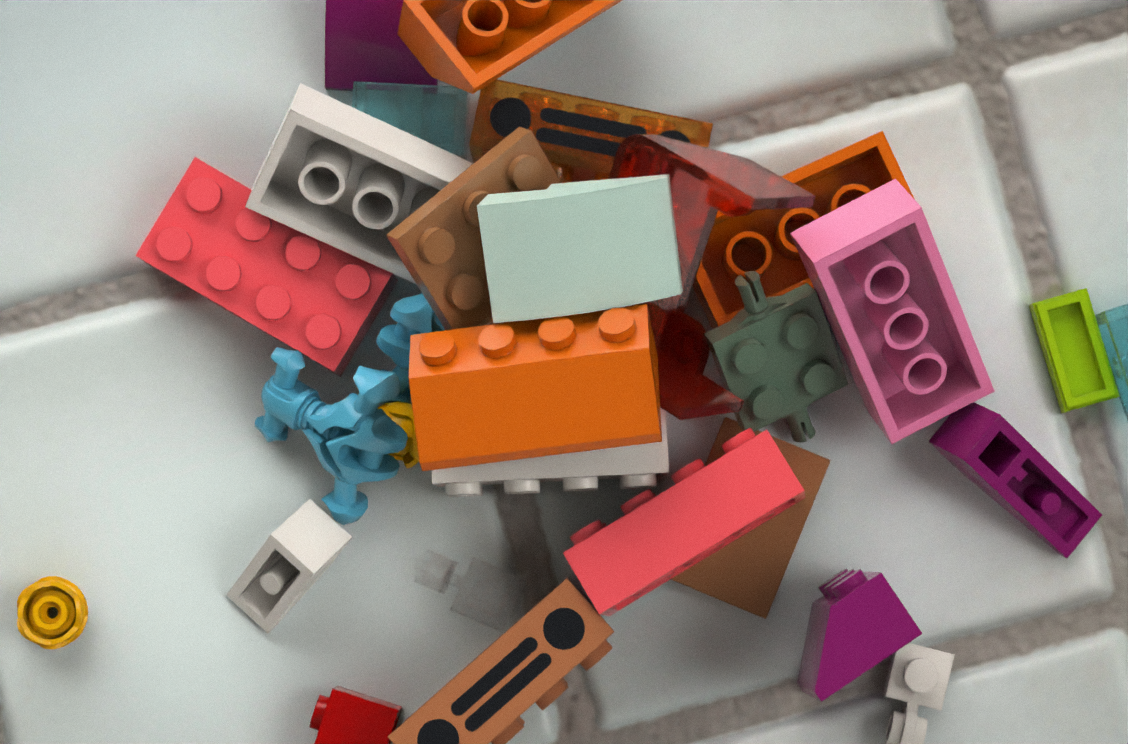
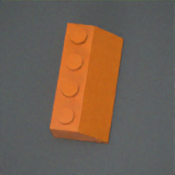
[397,0,622,94]
[408,304,662,471]

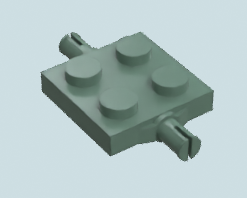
[704,271,849,443]

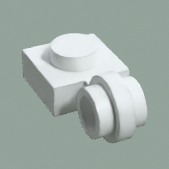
[883,643,955,744]

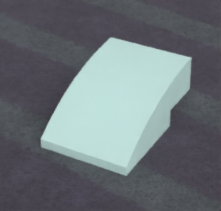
[477,174,683,323]

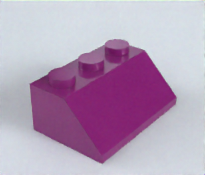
[797,568,922,702]

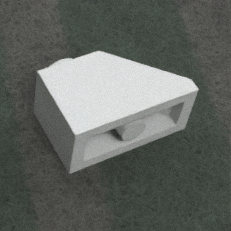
[226,499,352,633]

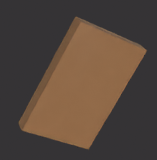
[671,417,831,619]

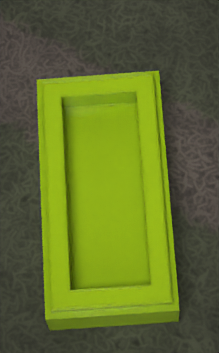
[1029,288,1120,413]

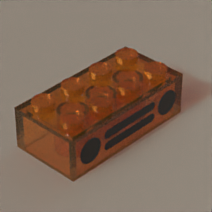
[469,79,713,214]

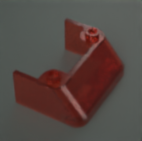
[608,134,816,420]

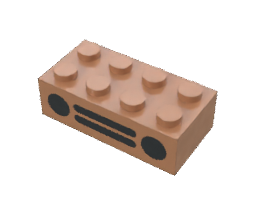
[388,578,614,744]

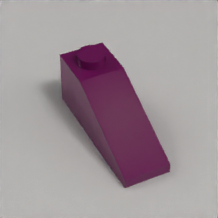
[928,402,1102,559]

